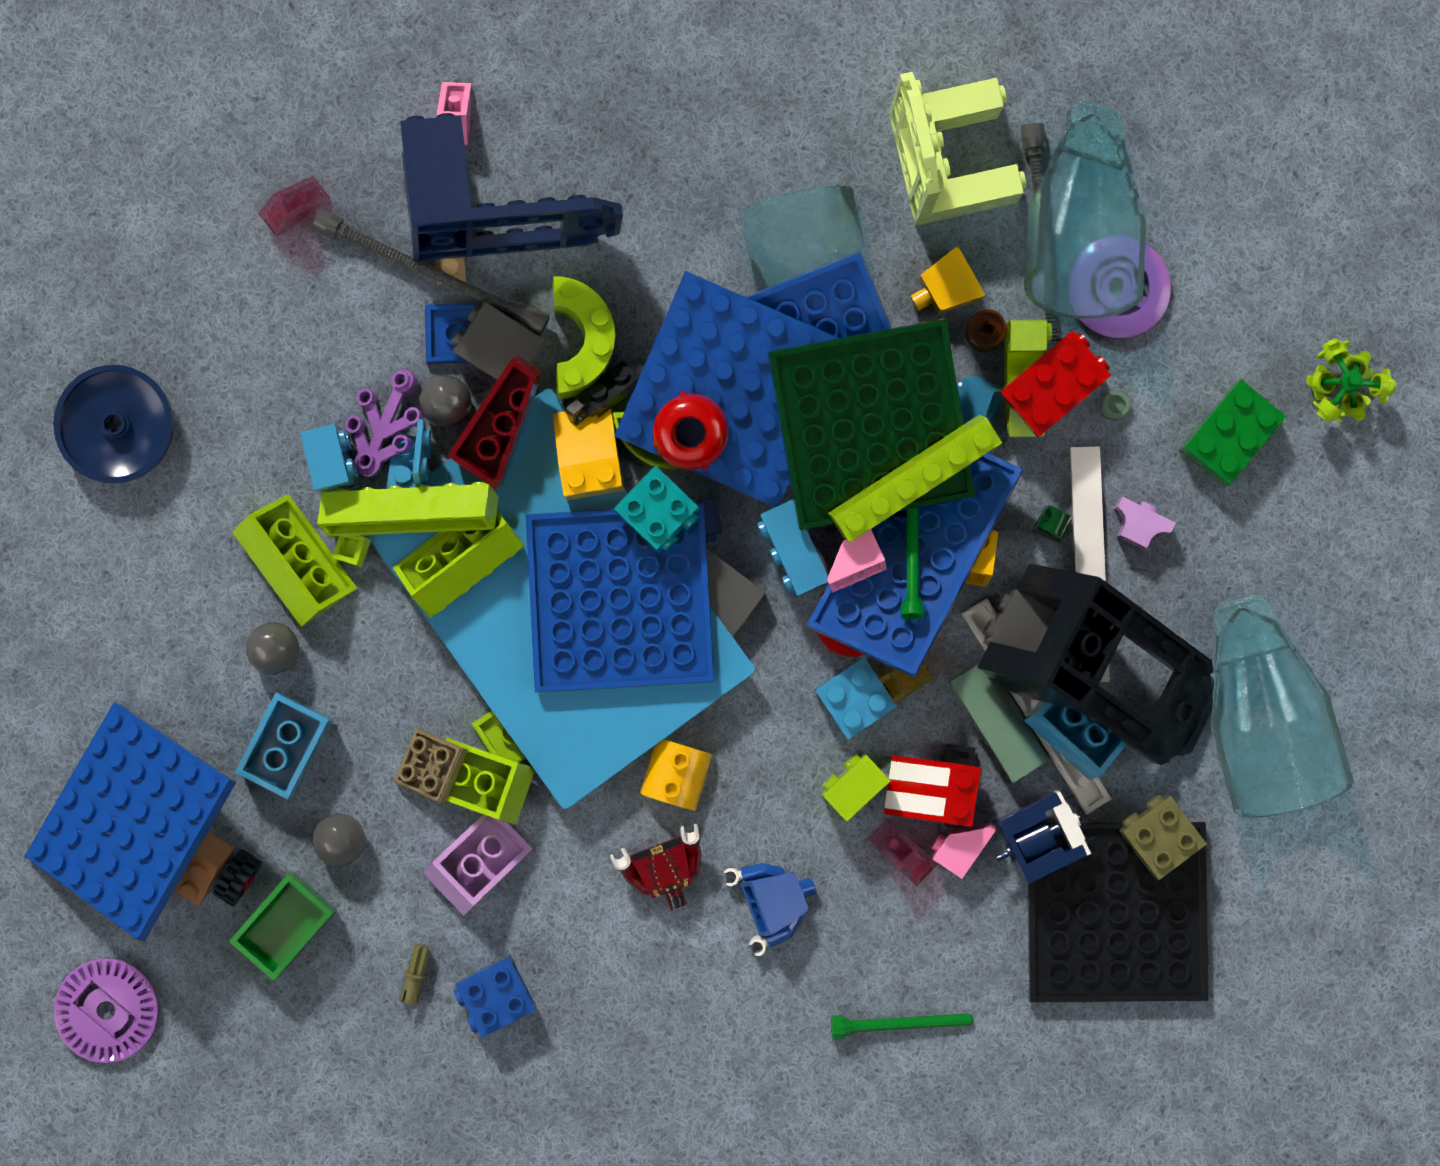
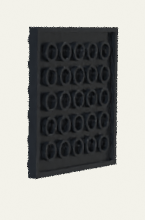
[1027,822,1209,1002]

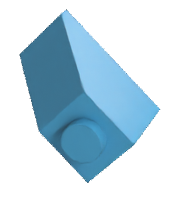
[957,375,1004,426]

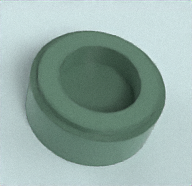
[1101,390,1131,420]

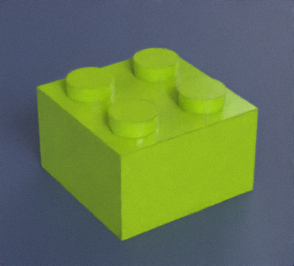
[820,753,890,822]

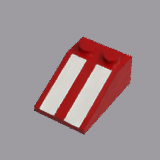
[883,755,981,828]

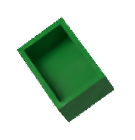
[1179,379,1287,487]
[229,871,337,981]

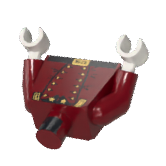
[610,824,702,910]

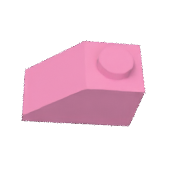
[437,82,471,145]
[827,529,887,593]
[931,822,996,879]

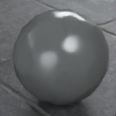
[419,375,472,427]
[246,622,299,675]
[312,813,366,867]

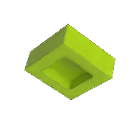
[332,535,371,568]

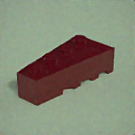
[447,355,543,490]

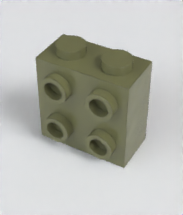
[1119,794,1207,880]

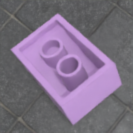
[423,814,533,916]

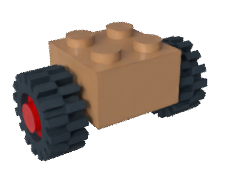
[174,831,262,907]

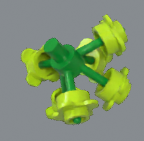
[1306,338,1396,423]

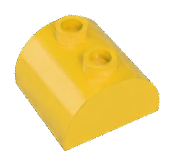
[640,739,713,811]

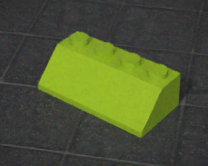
[232,494,357,627]
[392,510,525,618]

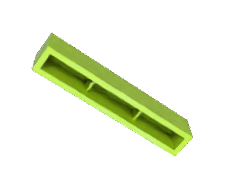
[828,415,1002,543]
[317,482,499,537]

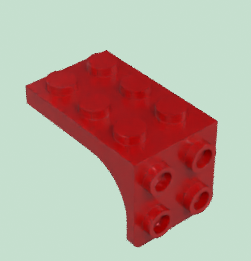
[999,330,1111,438]

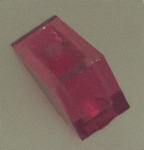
[258,175,330,236]
[868,818,937,886]

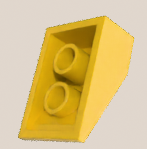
[552,408,625,501]

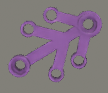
[345,369,424,477]

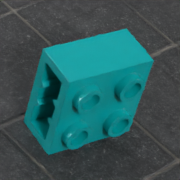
[614,465,700,553]

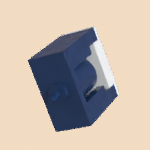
[995,790,1096,884]

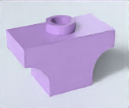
[1114,497,1176,550]

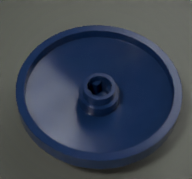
[53,365,174,484]

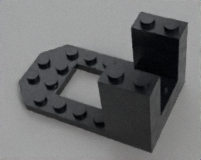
[977,563,1217,765]

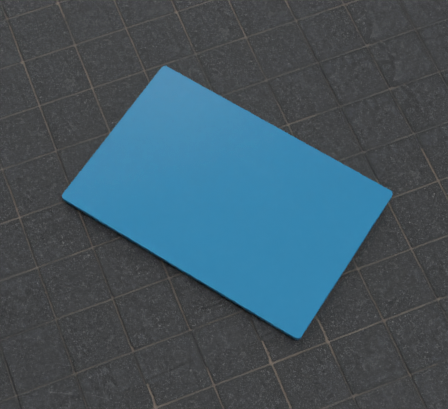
[366,389,755,809]

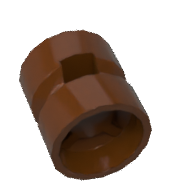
[965,310,1007,352]

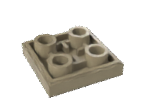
[394,727,467,805]

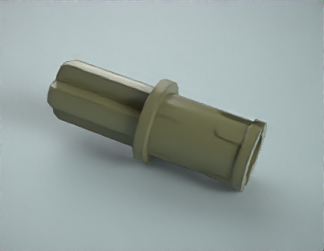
[399,944,430,1005]

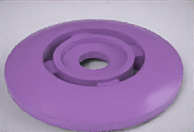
[1068,237,1171,339]
[54,958,159,1063]

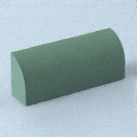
[948,662,1050,783]

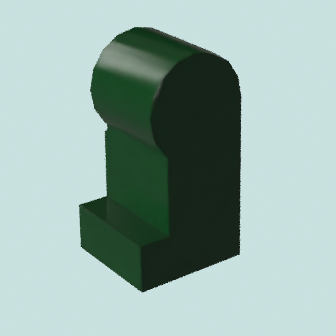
[1033,505,1071,543]

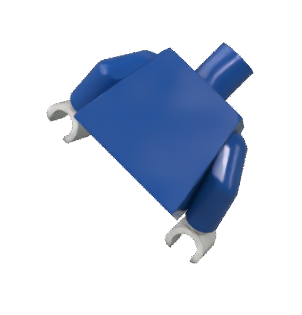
[724,863,816,956]

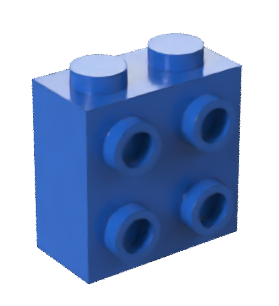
[454,955,537,1038]

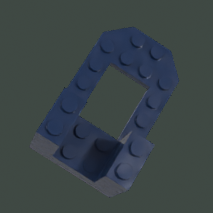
[400,113,623,262]

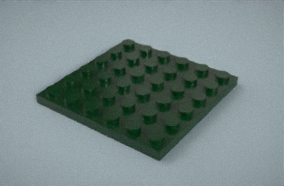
[767,318,975,530]

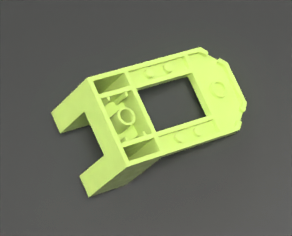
[889,72,1027,226]

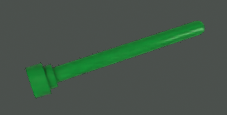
[901,507,925,620]
[831,1014,973,1040]

